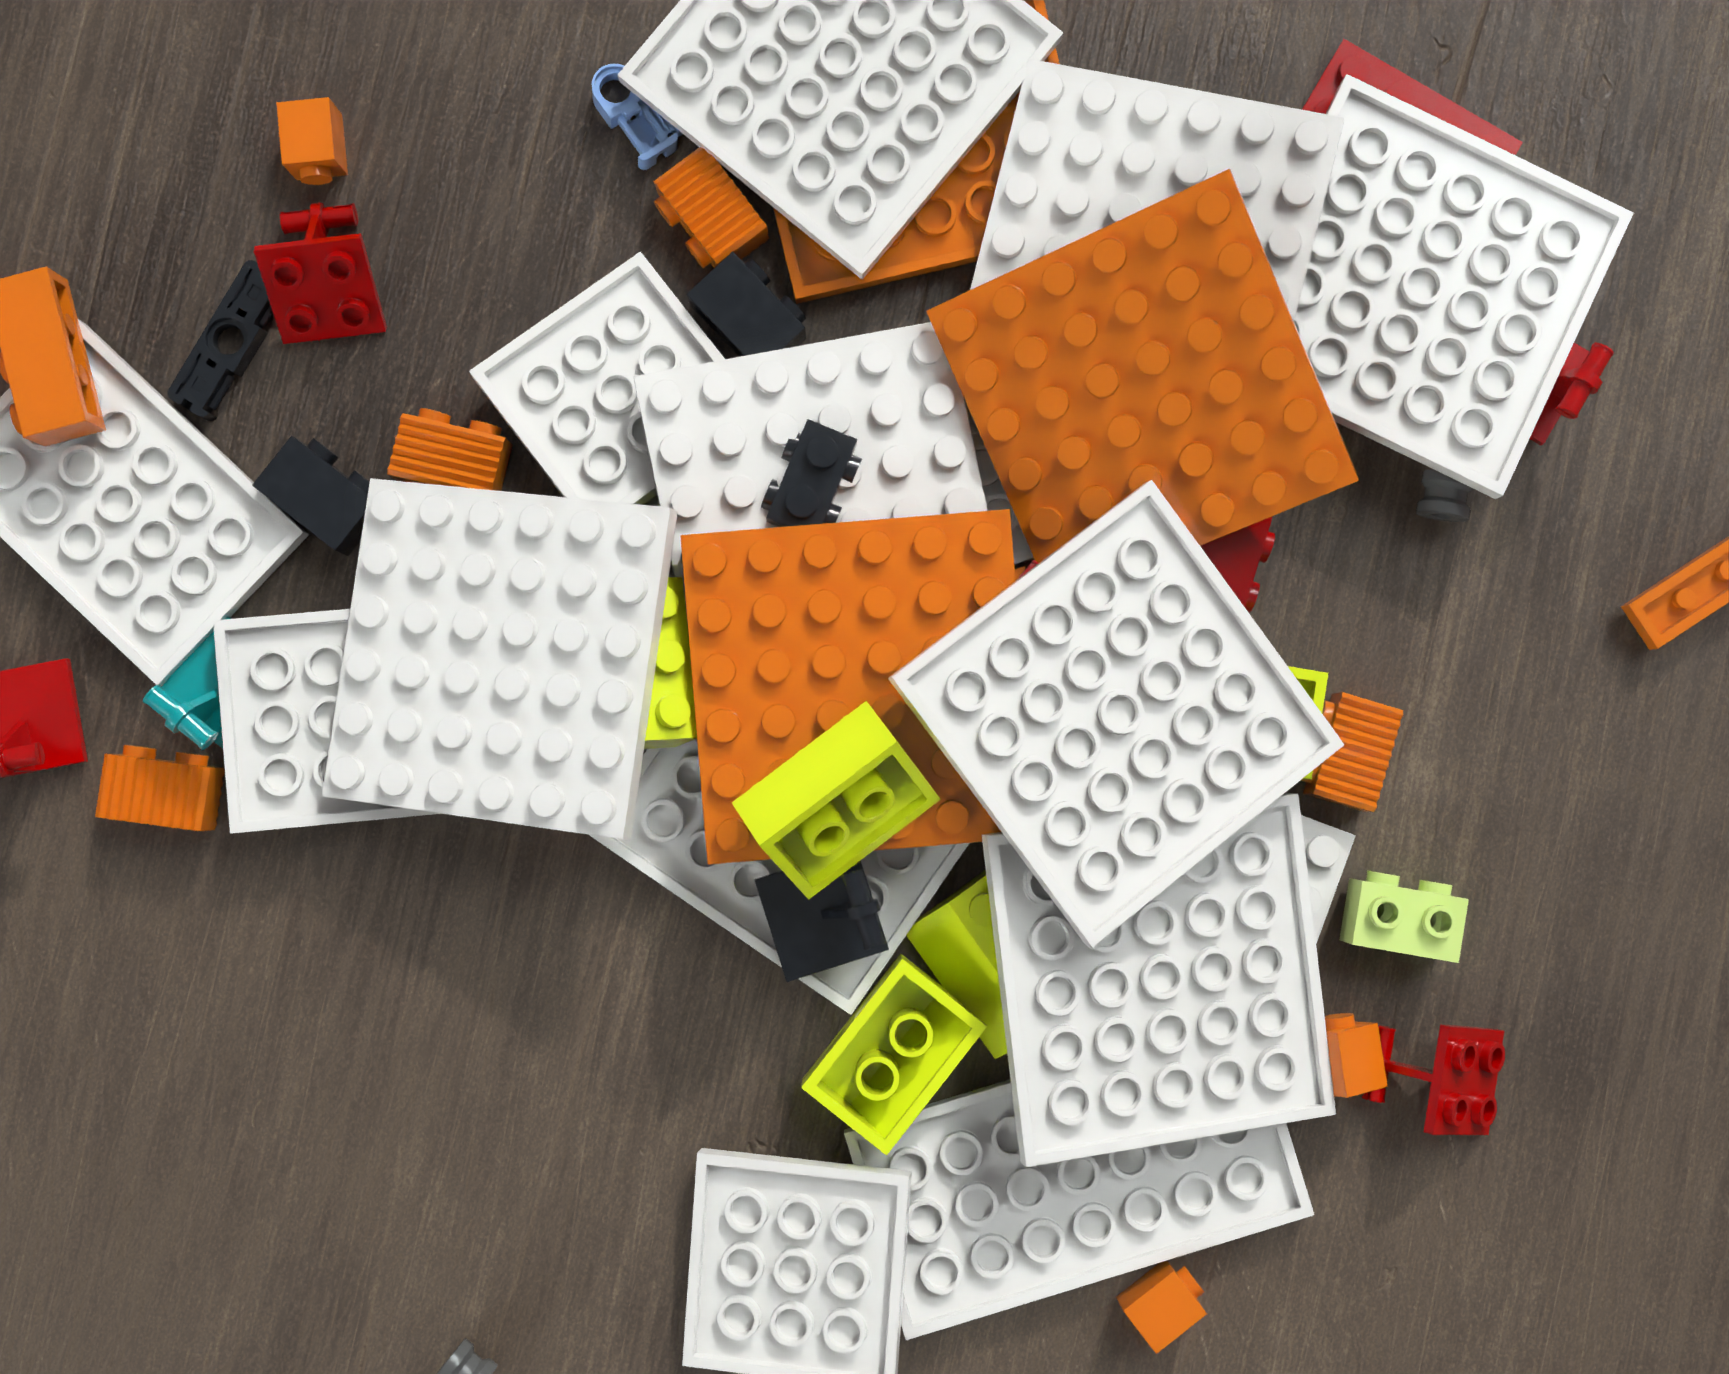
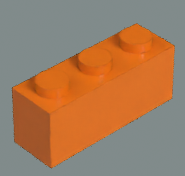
[0,266,106,447]

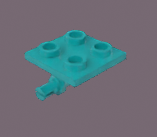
[143,616,232,750]

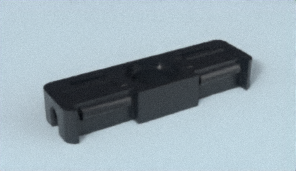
[168,260,273,421]

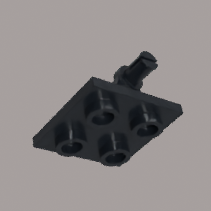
[754,861,889,982]

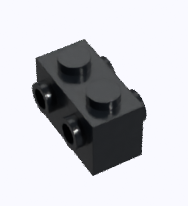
[761,419,862,527]

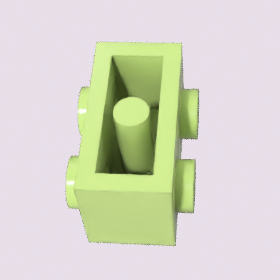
[1339,871,1469,963]

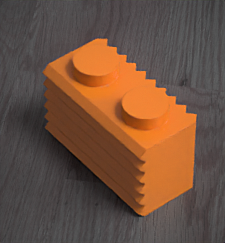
[653,147,769,268]
[387,408,513,491]
[1300,692,1403,812]
[95,745,225,831]

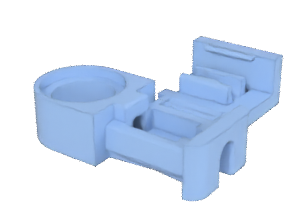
[592,64,683,170]

